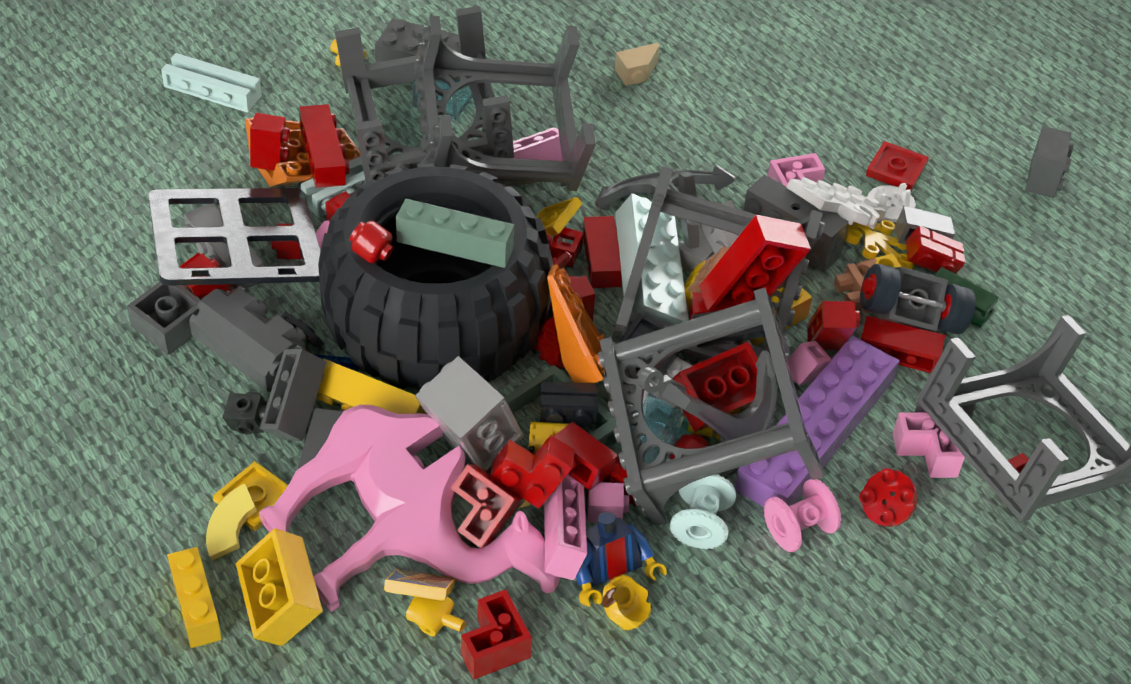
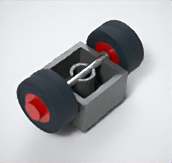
[860,264,976,334]

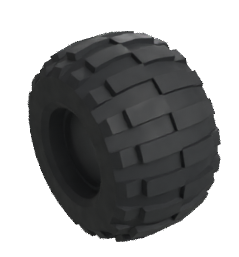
[318,163,553,390]

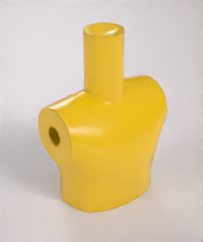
[406,596,466,637]

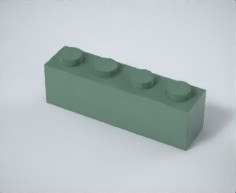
[396,199,514,268]

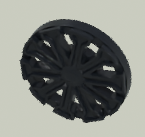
[282,311,325,350]

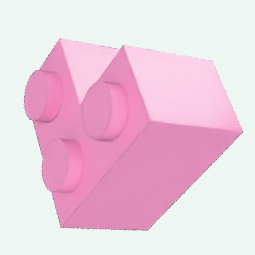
[768,153,825,187]
[893,413,965,478]

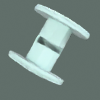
[670,474,736,549]

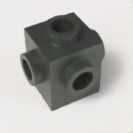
[222,392,267,435]

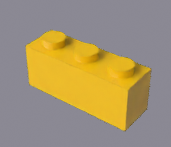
[167,547,222,648]

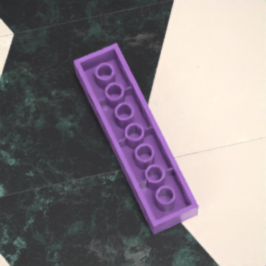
[735,335,900,507]

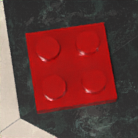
[866,141,929,192]

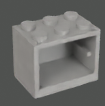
[415,356,524,472]

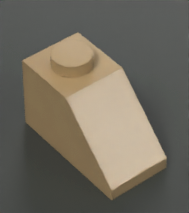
[615,43,660,86]

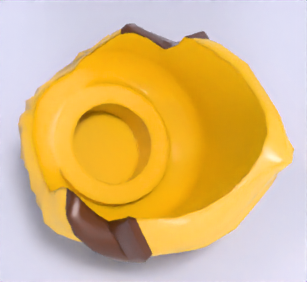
[602,575,653,631]

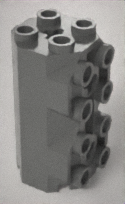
[189,286,307,392]

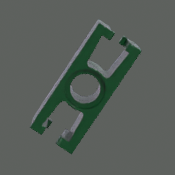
[934,267,999,328]

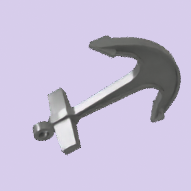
[595,166,736,249]
[637,350,777,493]

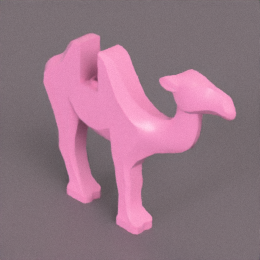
[259,404,560,612]

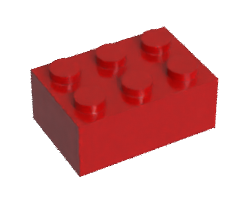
[673,342,758,433]

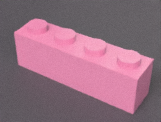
[513,127,563,161]
[544,475,587,580]

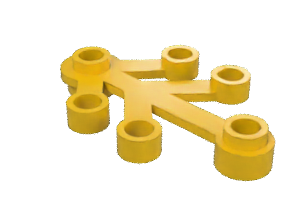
[845,220,914,270]

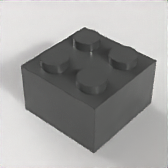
[1025,126,1074,198]
[127,281,201,355]

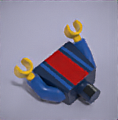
[576,512,667,607]

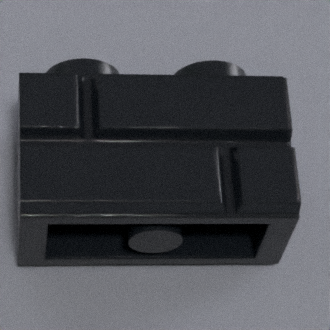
[540,382,598,427]

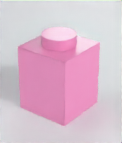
[787,341,832,386]
[587,483,629,522]

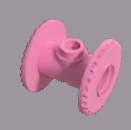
[763,479,842,552]

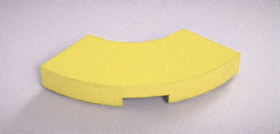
[206,483,257,560]

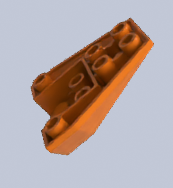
[245,118,361,187]
[547,263,607,383]

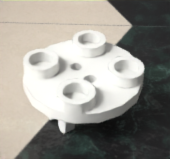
[867,183,916,222]

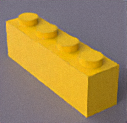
[316,359,426,414]

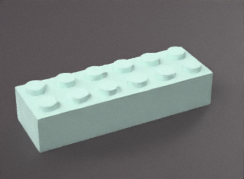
[615,194,689,325]

